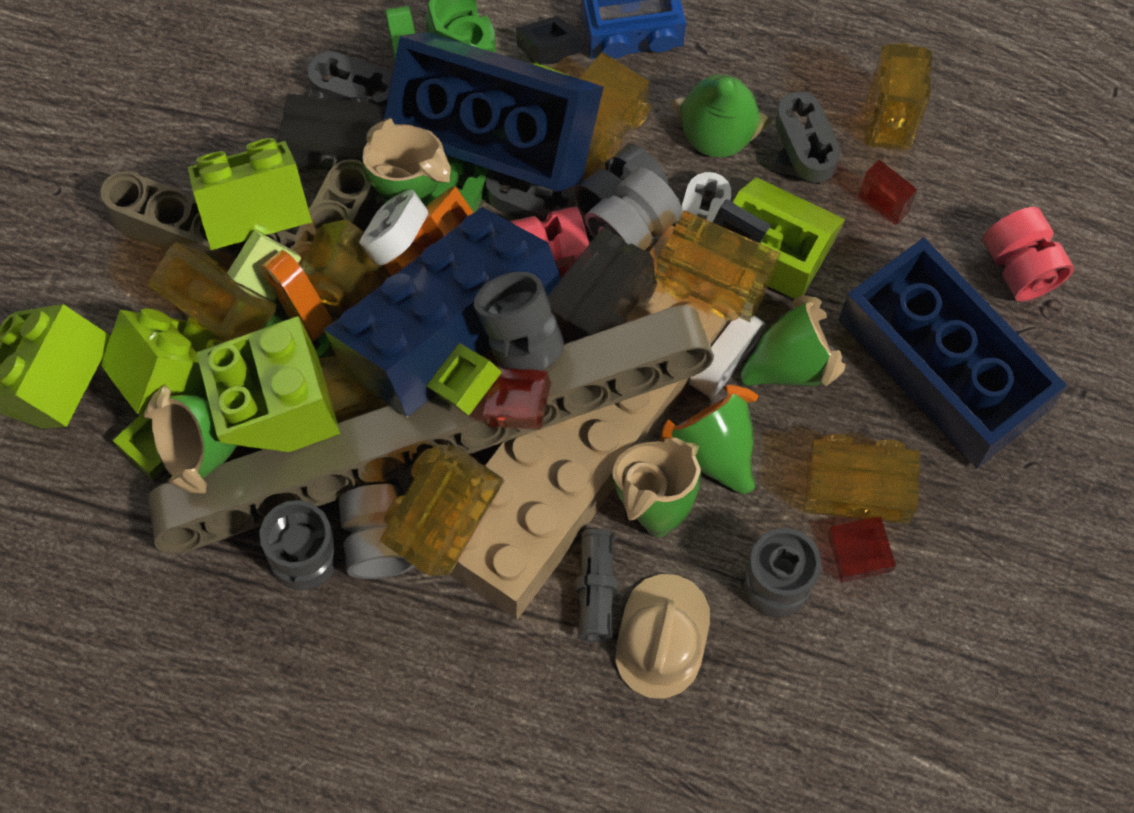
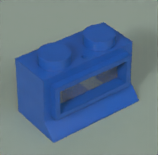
[580,0,686,59]

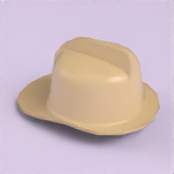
[615,574,710,699]

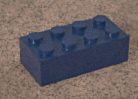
[384,32,604,192]
[324,207,565,417]
[838,237,1067,469]

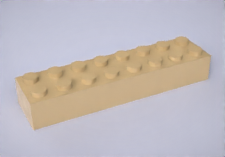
[427,226,756,620]

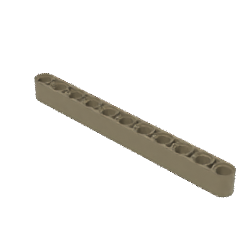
[148,305,714,554]

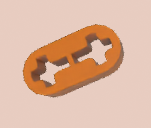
[261,250,333,342]

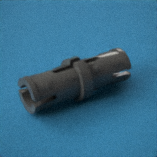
[575,529,618,643]

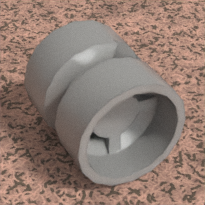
[585,167,682,265]
[338,484,417,579]

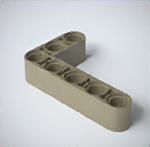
[100,159,376,302]

